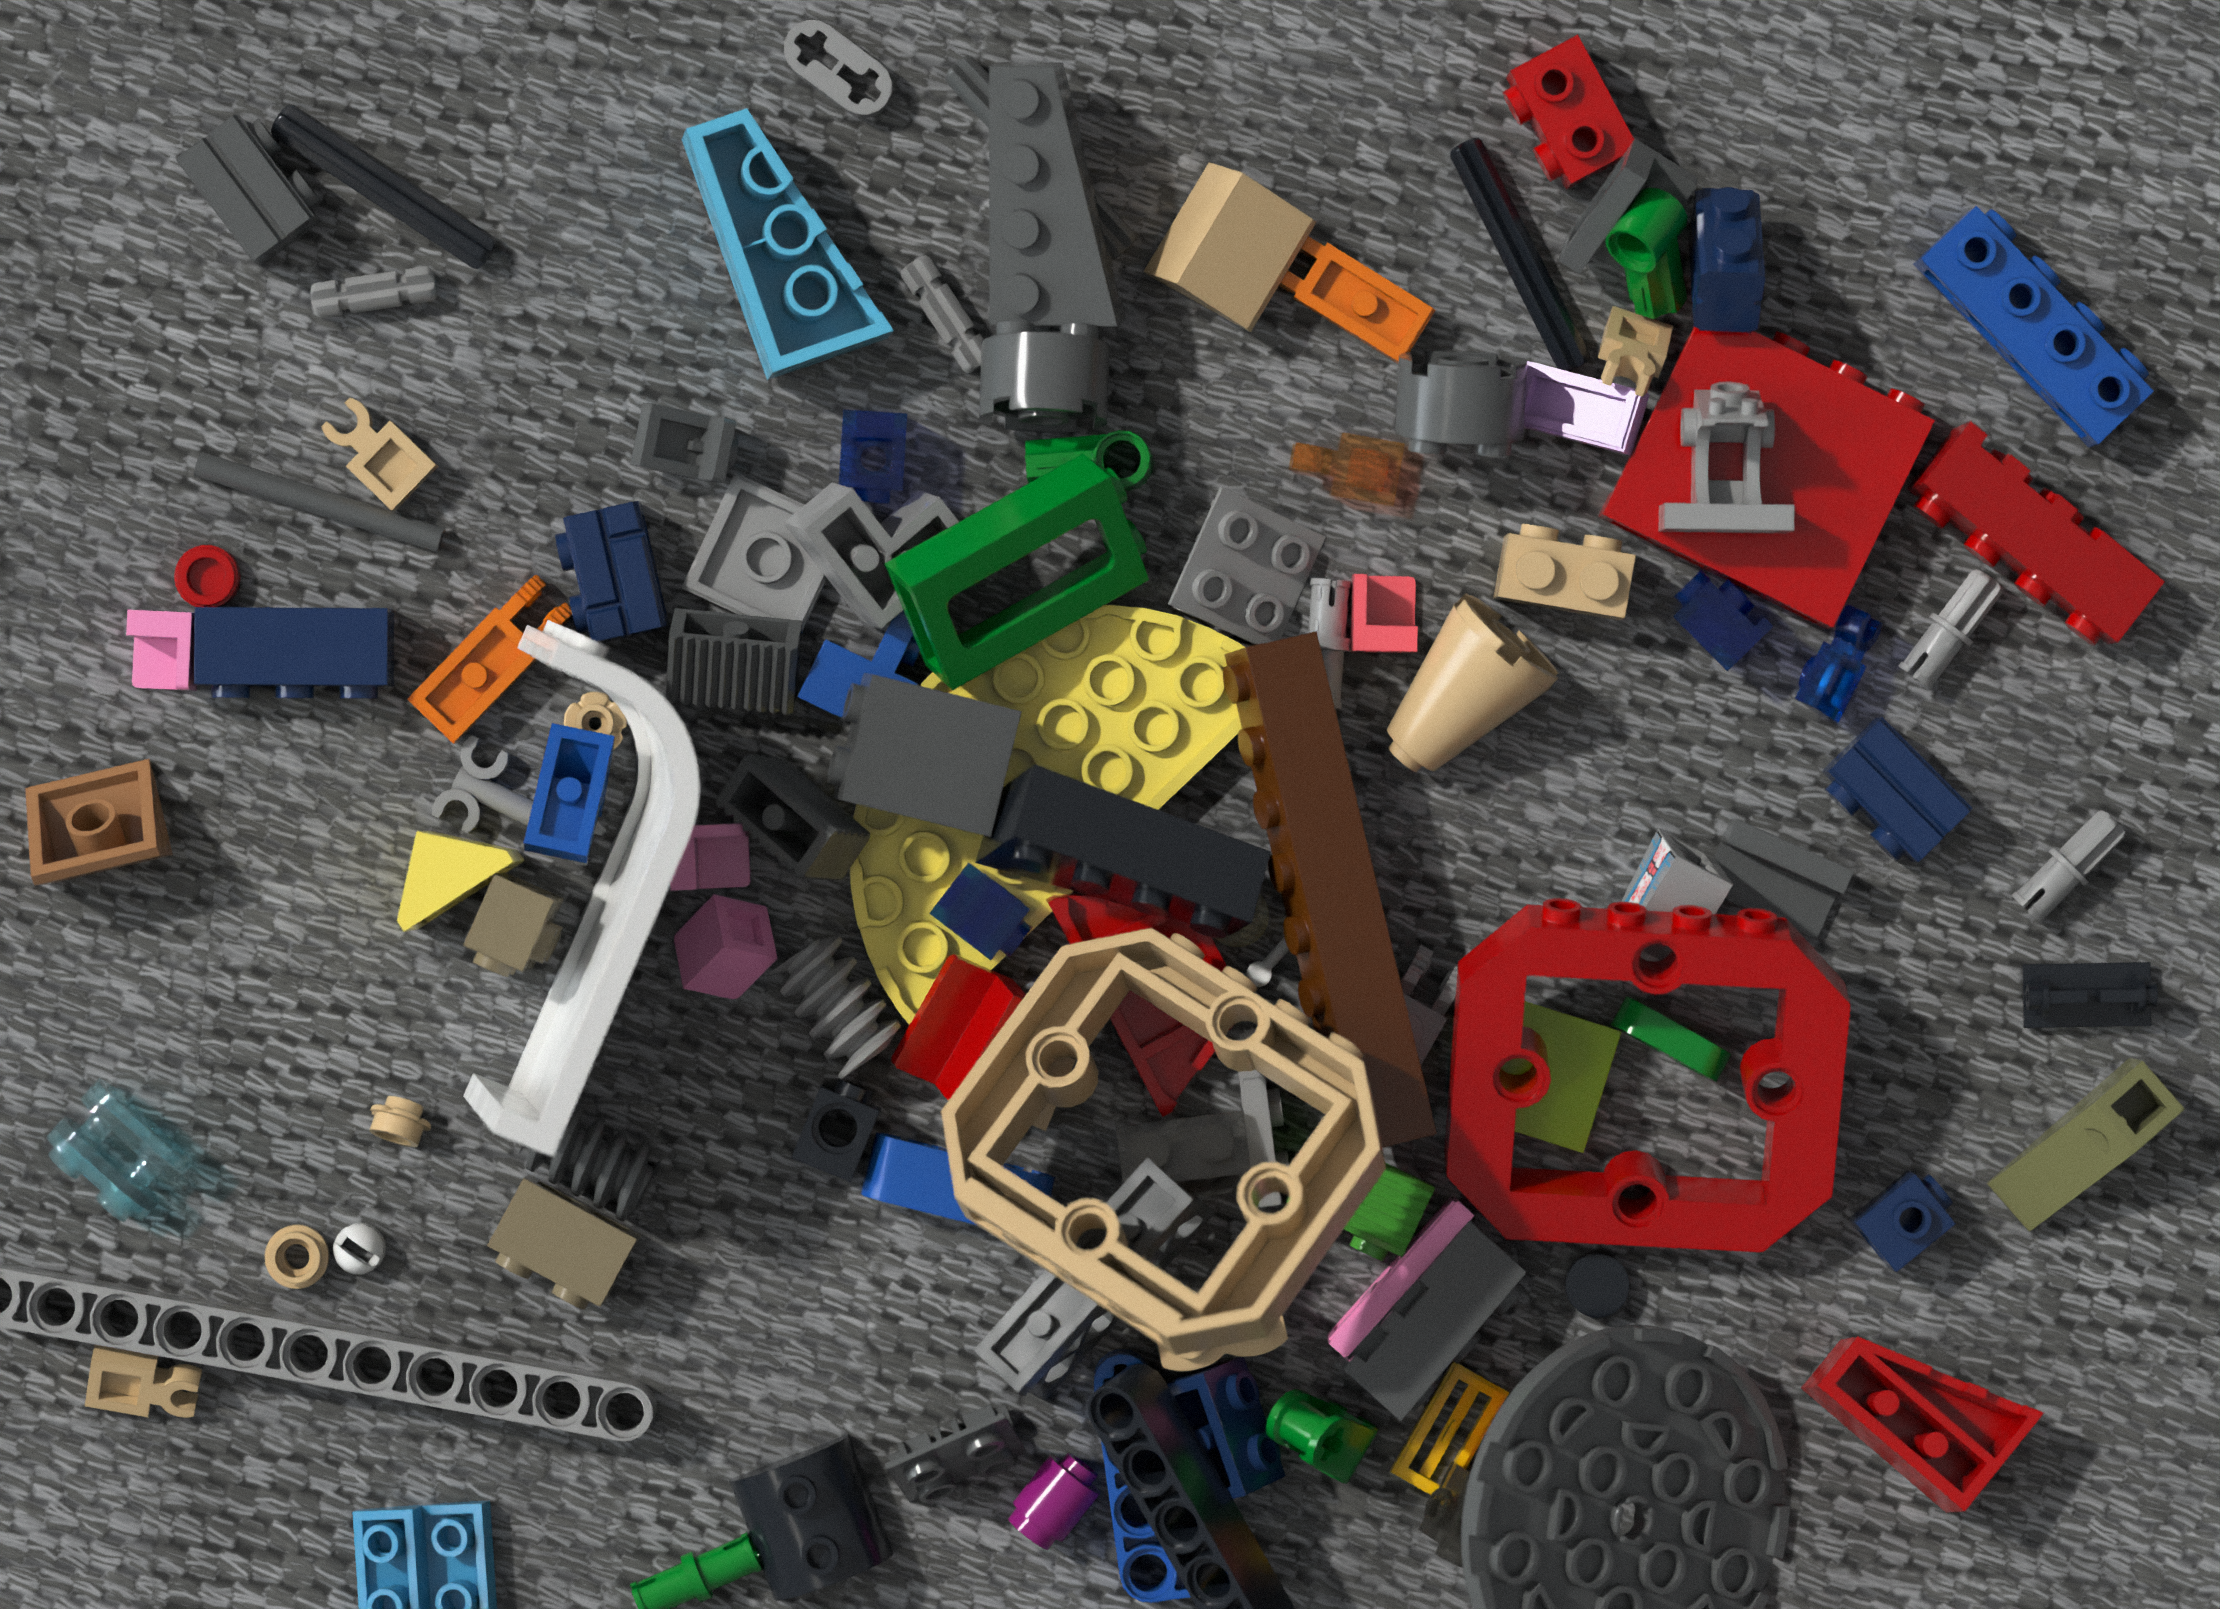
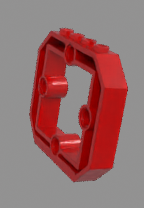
[1444,898,1851,1253]

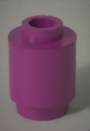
[1008,1452,1100,1550]

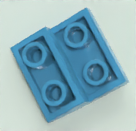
[352,1500,497,1609]

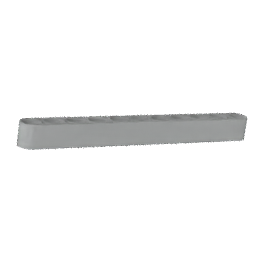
[0,1263,657,1441]

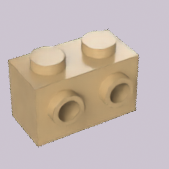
[1493,524,1636,620]

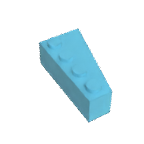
[681,108,894,380]

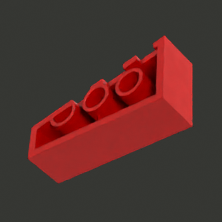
[1907,421,2165,646]

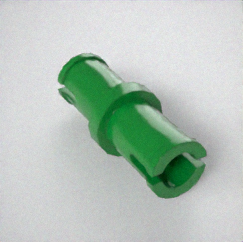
[630,1532,763,1609]

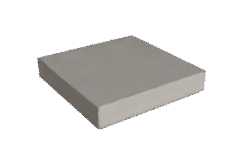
[681,473,827,632]

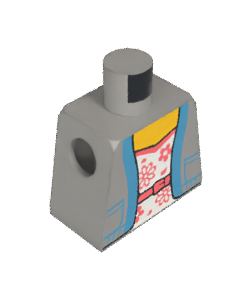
[1621,828,1733,985]

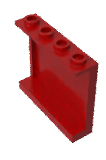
[1598,327,1935,629]

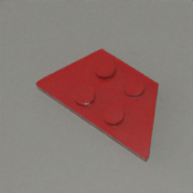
[1046,894,1233,1117]

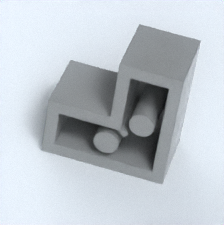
[784,482,959,629]

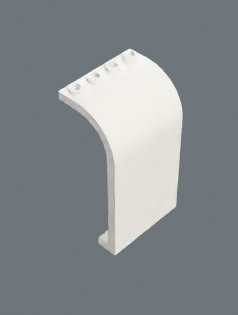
[463,620,700,1157]

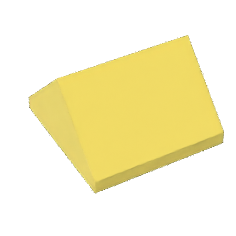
[397,831,525,932]

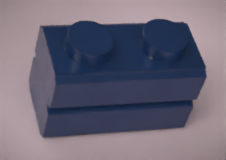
[1689,187,1765,333]
[555,501,670,643]
[1822,717,1972,862]

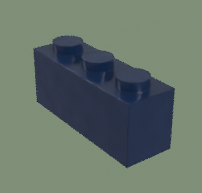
[194,607,394,699]

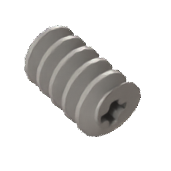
[768,935,901,1079]

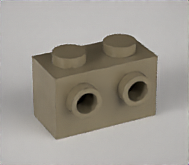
[463,873,564,977]
[487,1174,641,1310]

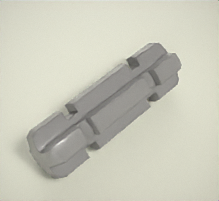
[901,255,984,373]
[310,266,437,318]

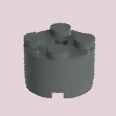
[979,321,1110,433]
[1395,350,1527,457]

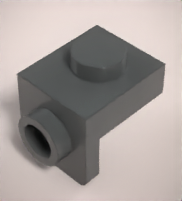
[630,403,738,483]

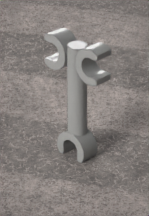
[432,735,606,865]

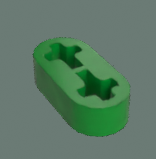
[1611,996,1732,1083]

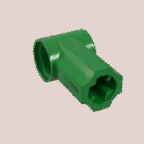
[1606,187,1688,320]
[1025,430,1154,491]

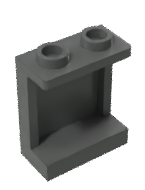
[827,673,1022,837]

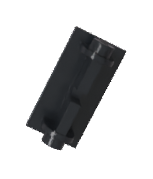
[2022,962,2158,1028]

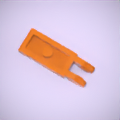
[1279,236,1436,364]
[407,574,573,744]

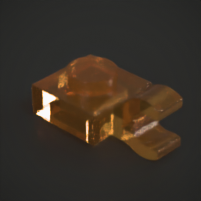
[1288,432,1405,507]

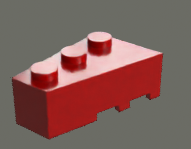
[1801,1336,2044,1513]

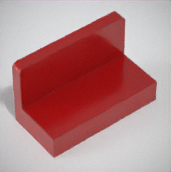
[891,954,1026,1101]

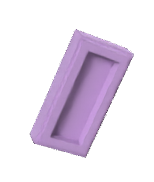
[1524,361,1650,456]

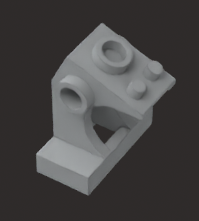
[1658,382,1794,534]

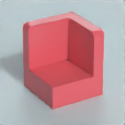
[1351,574,1418,653]

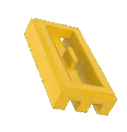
[1390,1360,1509,1503]

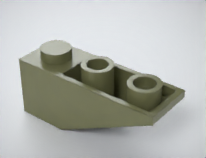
[1986,1057,2185,1232]

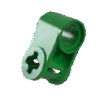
[1266,1389,1379,1484]

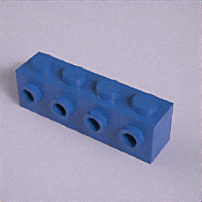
[1913,206,2154,448]

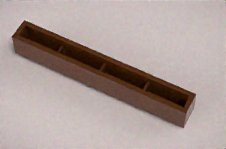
[1223,631,1437,1148]

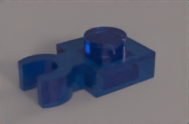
[1795,604,1883,723]

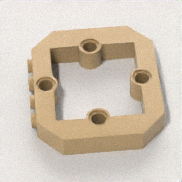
[941,928,1386,1355]

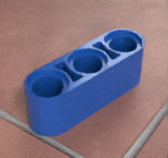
[861,1132,1056,1225]

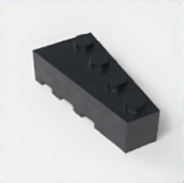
[975,764,1271,938]

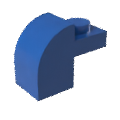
[797,610,920,717]

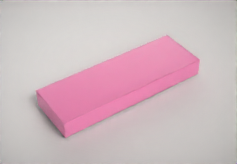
[1327,1197,1475,1358]

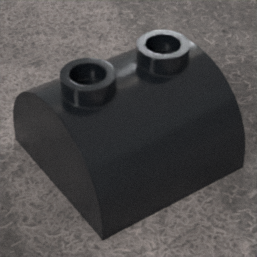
[729,1434,894,1601]

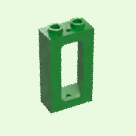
[885,453,1149,691]

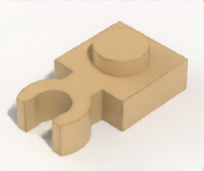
[1598,306,1673,397]
[321,398,438,512]
[85,1345,202,1418]

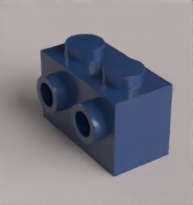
[1166,1356,1286,1499]

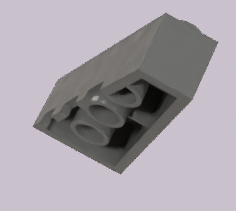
[989,62,1126,327]

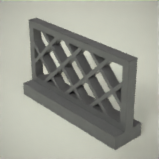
[973,1157,1216,1401]

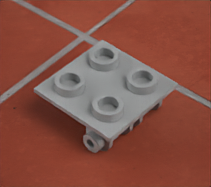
[1168,487,1326,645]

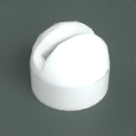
[333,1223,386,1275]

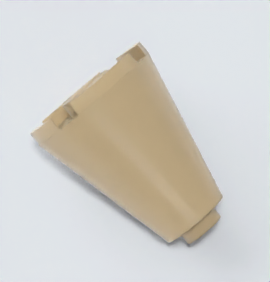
[1387,593,1558,772]

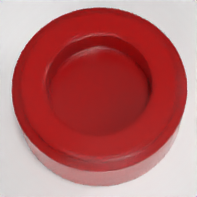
[174,545,241,607]

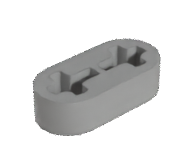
[784,20,893,118]

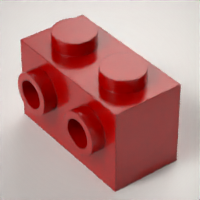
[1503,35,1634,190]

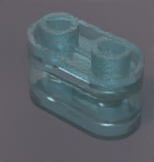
[47,1079,194,1222]

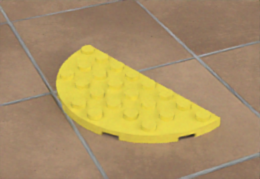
[850,605,1245,1025]

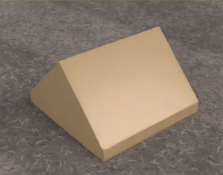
[1144,162,1316,332]

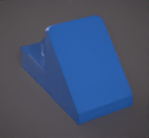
[523,723,615,863]

